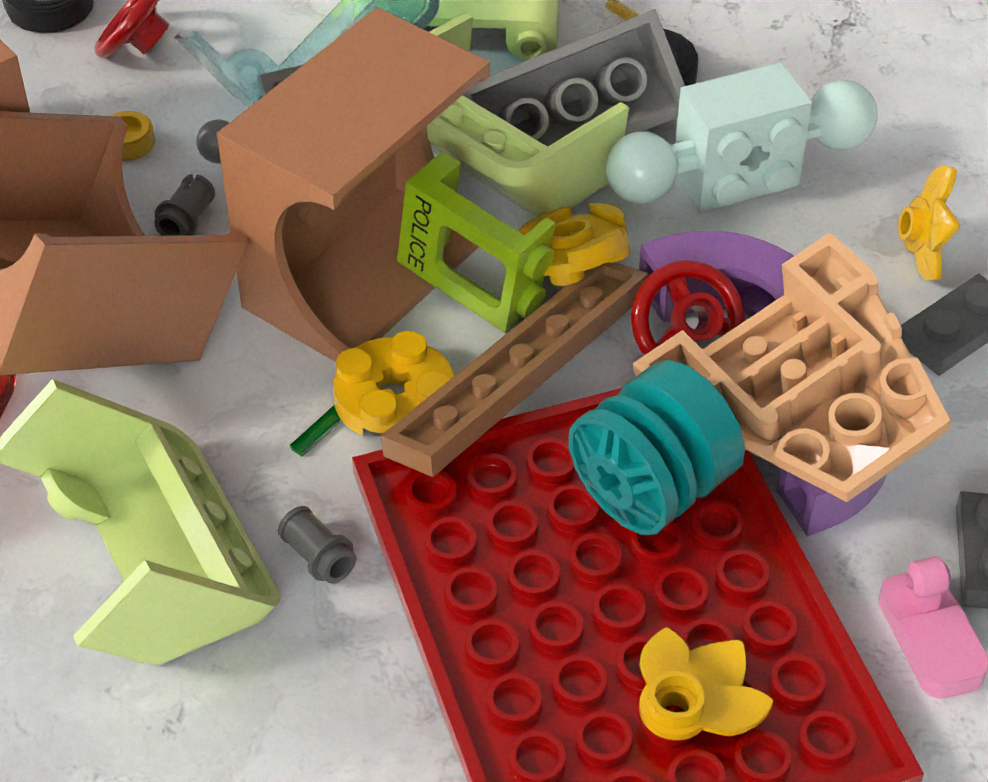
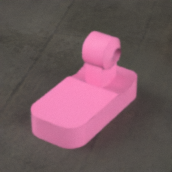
[878,556,988,699]

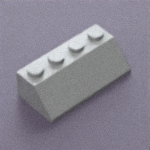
[463,9,685,147]

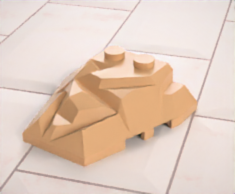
[632,232,951,502]

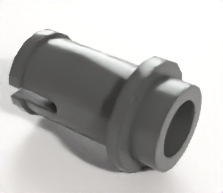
[154,174,215,236]
[278,506,356,583]

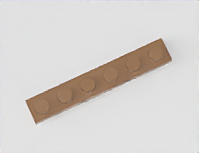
[381,262,649,477]

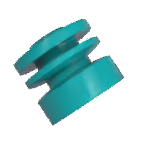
[568,360,745,535]

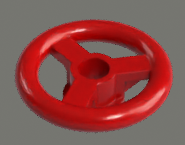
[94,0,170,58]
[631,260,745,356]

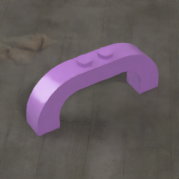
[639,231,887,536]

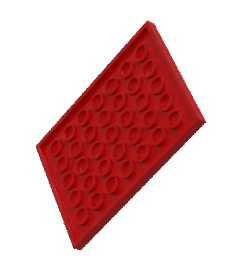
[352,388,924,782]

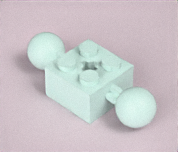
[605,62,878,213]

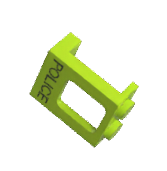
[397,151,556,333]

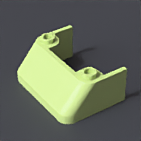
[427,12,629,217]
[0,379,280,665]

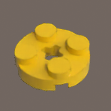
[518,203,631,286]
[333,331,454,436]

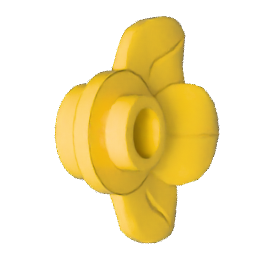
[898,165,960,281]
[639,628,773,740]

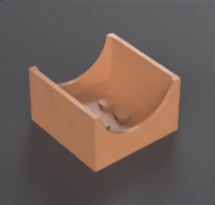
[217,7,490,362]
[0,111,249,375]

